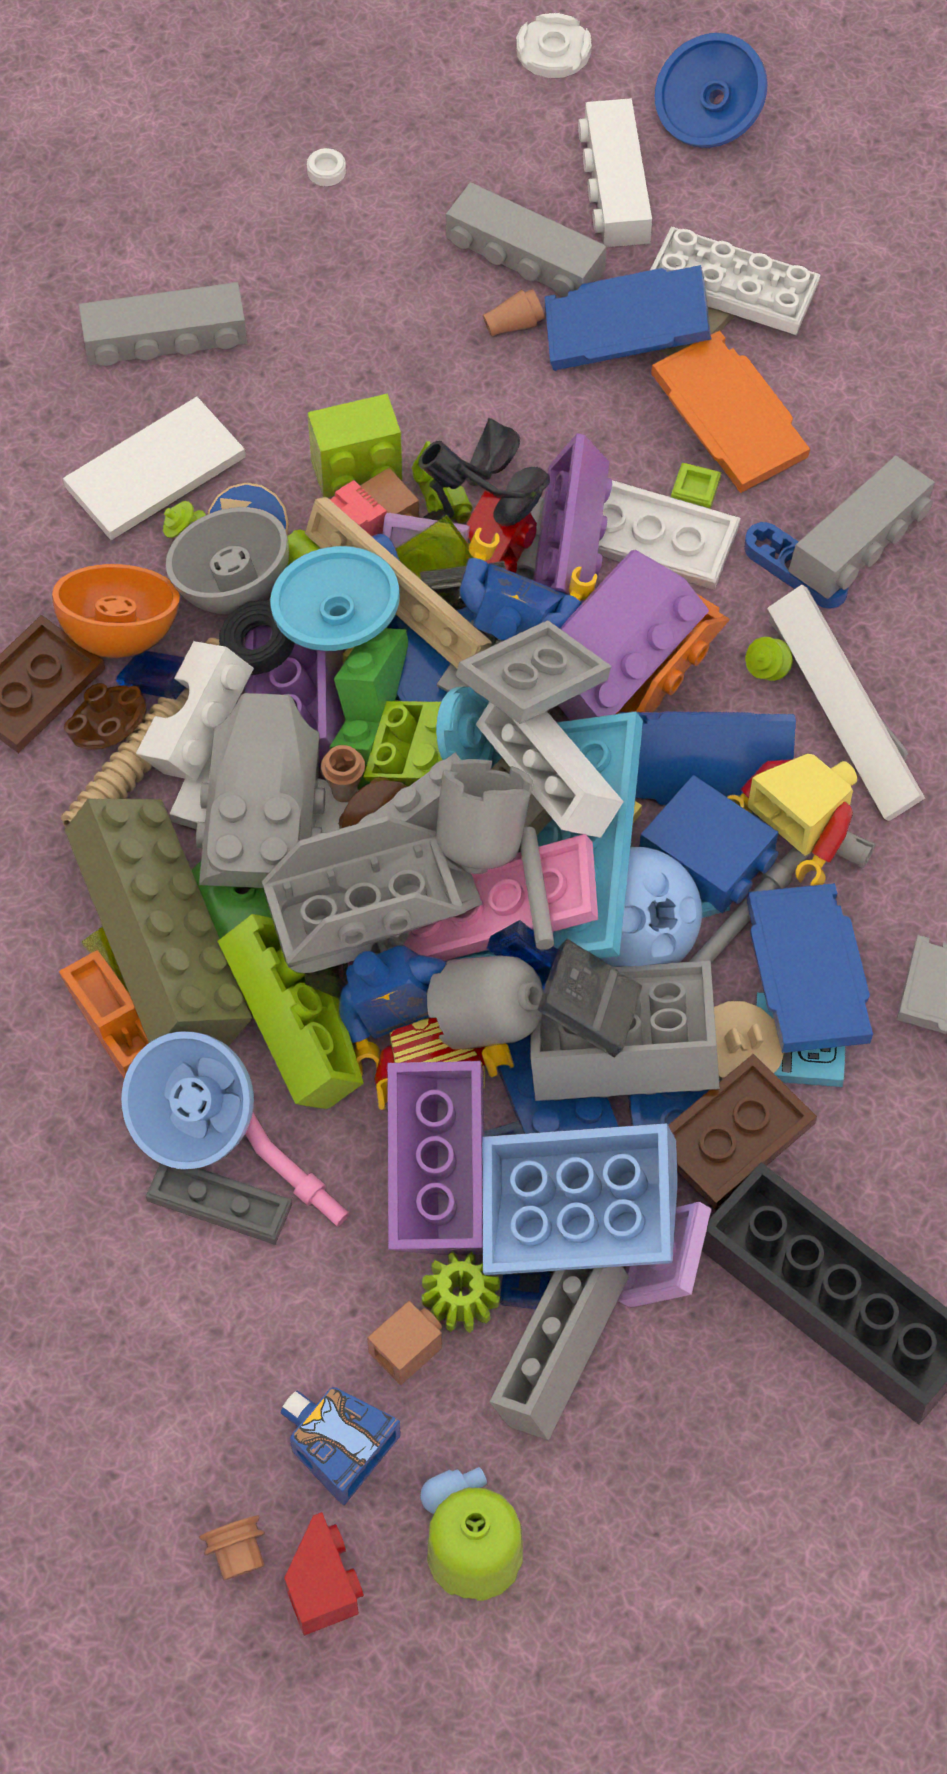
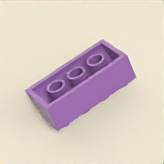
[533,433,612,603]
[558,550,709,721]
[245,625,344,768]
[388,1061,484,1255]

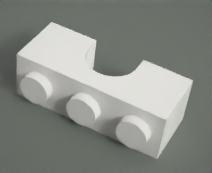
[136,641,254,781]

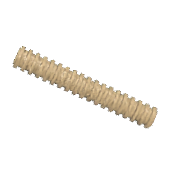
[61,638,219,828]

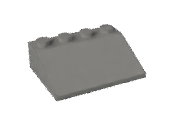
[531,961,720,1101]

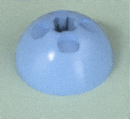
[592,847,702,967]
[121,1031,254,1169]

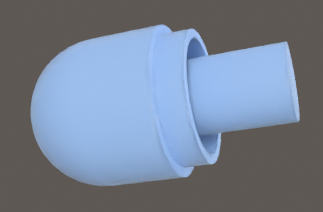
[420,1467,487,1514]

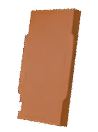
[651,330,810,493]

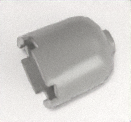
[436,759,533,874]
[427,956,545,1050]

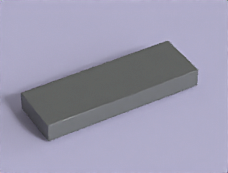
[146,1163,292,1245]

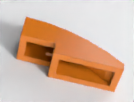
[59,950,149,1078]

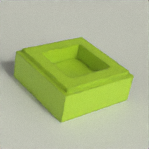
[671,462,721,509]

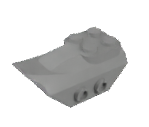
[196,693,325,888]
[262,816,483,973]

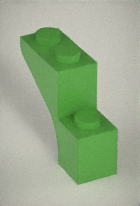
[329,628,408,789]

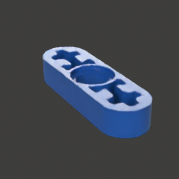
[744,522,849,608]

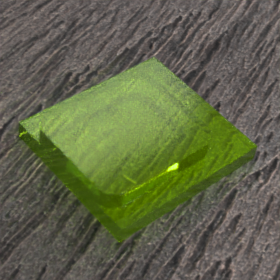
[395,515,473,599]

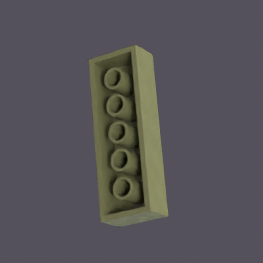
[65,799,252,1046]

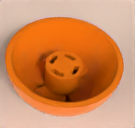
[52,564,180,658]

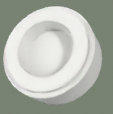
[307,148,346,186]

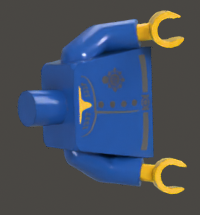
[460,528,597,640]
[339,945,446,1075]

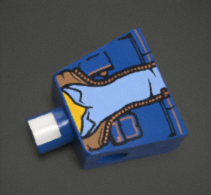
[281,1387,401,1506]

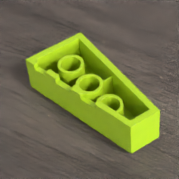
[218,914,364,1109]

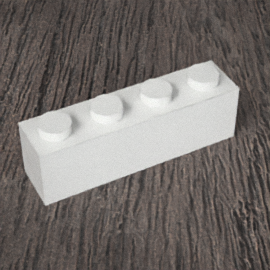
[578,98,652,247]
[476,702,623,838]

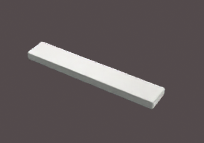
[767,585,925,821]

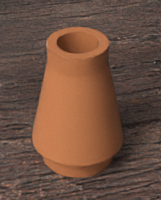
[483,289,545,337]
[321,745,365,802]

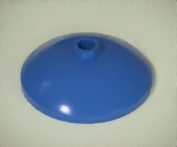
[655,33,768,148]

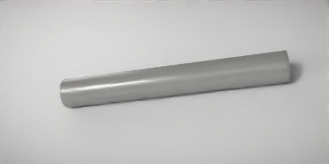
[520,827,554,949]

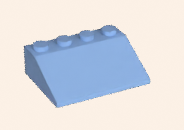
[482,1123,677,1275]

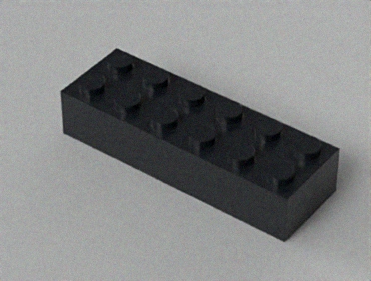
[702,1162,947,1425]

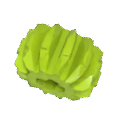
[422,1251,500,1333]

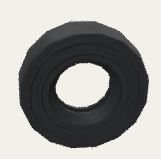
[219,600,295,675]

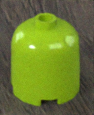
[427,1488,523,1601]

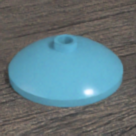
[270,546,400,651]

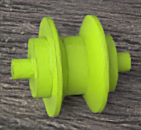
[163,501,206,538]
[745,637,793,681]

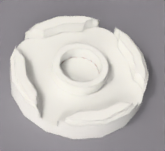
[516,13,592,78]

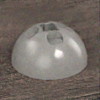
[166,507,289,615]

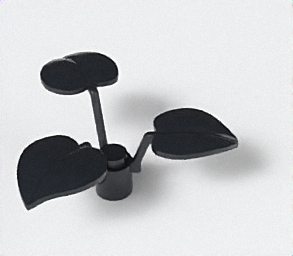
[419,418,550,527]

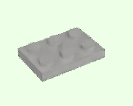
[456,620,611,724]

